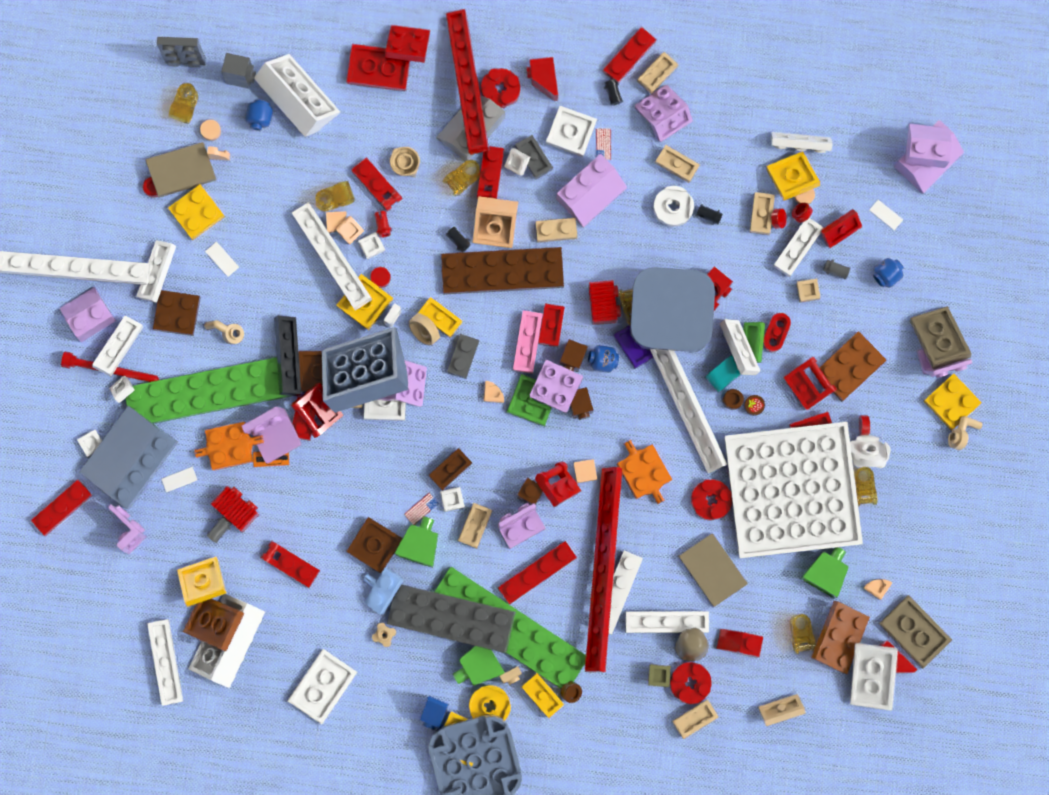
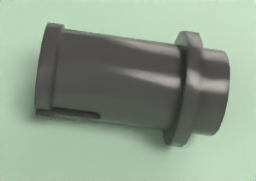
[823,259,850,280]
[207,516,232,543]

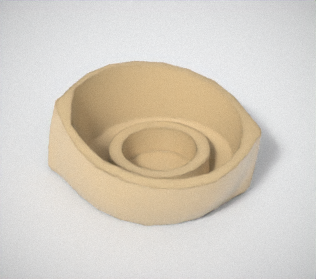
[390,147,420,177]
[409,313,440,345]

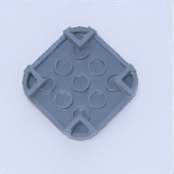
[630,267,715,353]
[429,715,522,795]

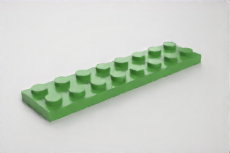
[126,357,292,424]
[434,567,586,688]

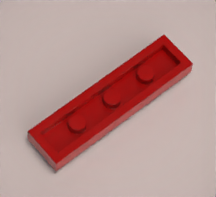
[498,541,577,605]

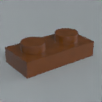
[428,448,473,491]

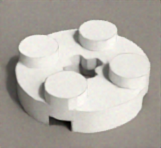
[653,186,694,227]
[850,435,891,468]

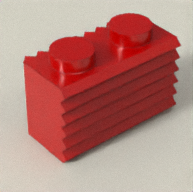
[588,280,621,325]
[211,486,259,533]

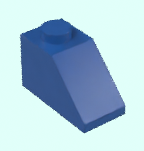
[420,696,449,730]

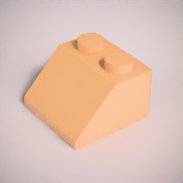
[473,197,518,248]

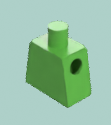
[395,516,439,568]
[801,547,849,599]
[453,646,505,686]

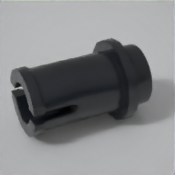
[604,79,623,106]
[696,204,723,225]
[446,226,471,252]

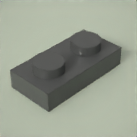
[515,135,553,179]
[447,334,479,379]

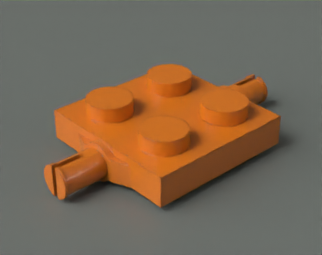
[195,422,264,471]
[616,440,673,505]

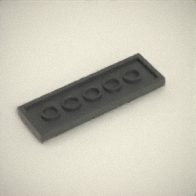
[387,584,516,653]

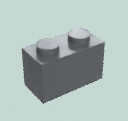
[221,53,256,89]

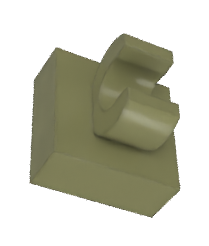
[648,665,671,687]

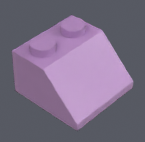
[905,124,952,168]
[60,287,116,342]

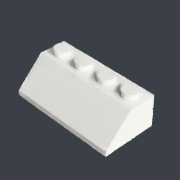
[254,54,340,137]
[189,594,265,688]

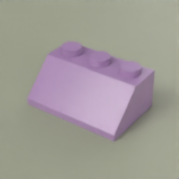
[894,120,964,194]
[556,154,627,228]

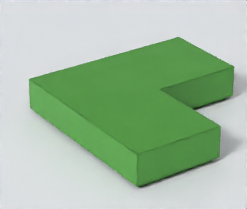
[507,374,552,427]

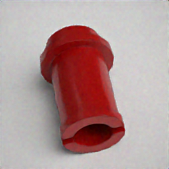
[374,211,392,238]

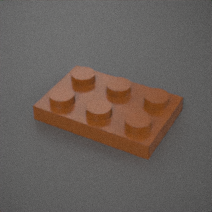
[820,331,887,402]
[183,599,245,652]
[811,601,870,674]

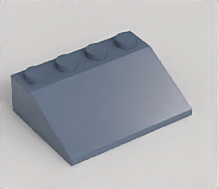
[322,327,408,413]
[80,406,178,509]

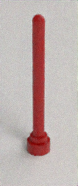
[61,351,159,382]

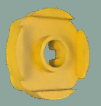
[469,685,511,721]

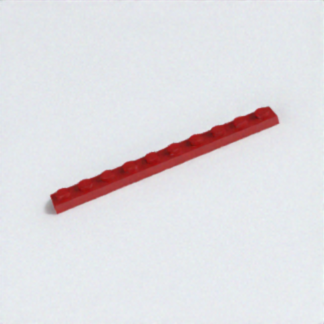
[584,467,622,673]

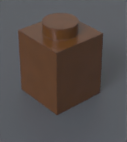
[559,339,588,372]
[570,387,594,420]
[517,477,543,506]

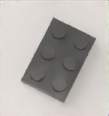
[157,37,206,67]

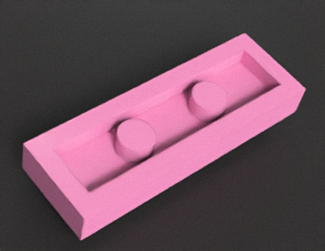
[513,310,543,374]

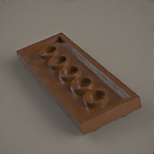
[441,247,564,295]

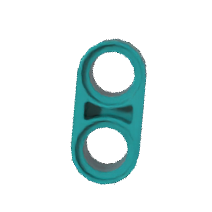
[705,355,741,393]

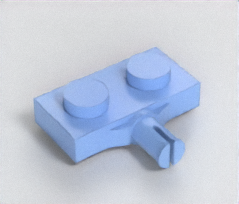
[363,568,404,614]

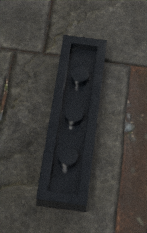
[274,315,301,397]

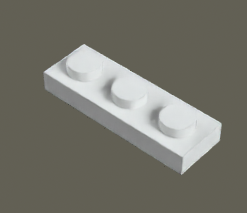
[771,132,833,153]
[773,218,824,278]
[136,240,176,303]
[92,316,143,377]
[720,319,760,375]

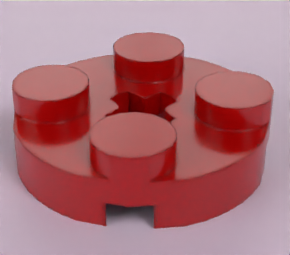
[481,68,521,109]
[691,479,732,521]
[670,662,712,704]

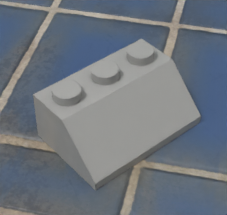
[436,95,505,162]

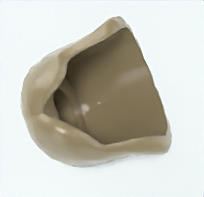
[675,628,709,662]

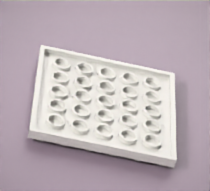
[724,422,863,558]

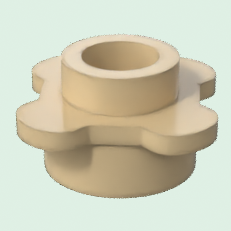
[372,623,396,647]

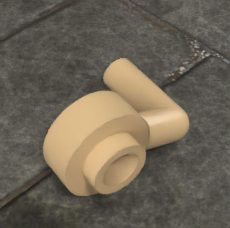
[204,320,244,344]
[948,416,983,450]

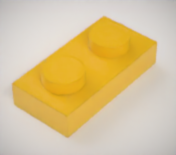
[418,297,463,338]
[522,673,564,719]

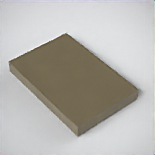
[145,142,216,198]
[910,306,972,369]
[678,533,748,607]
[879,595,952,669]

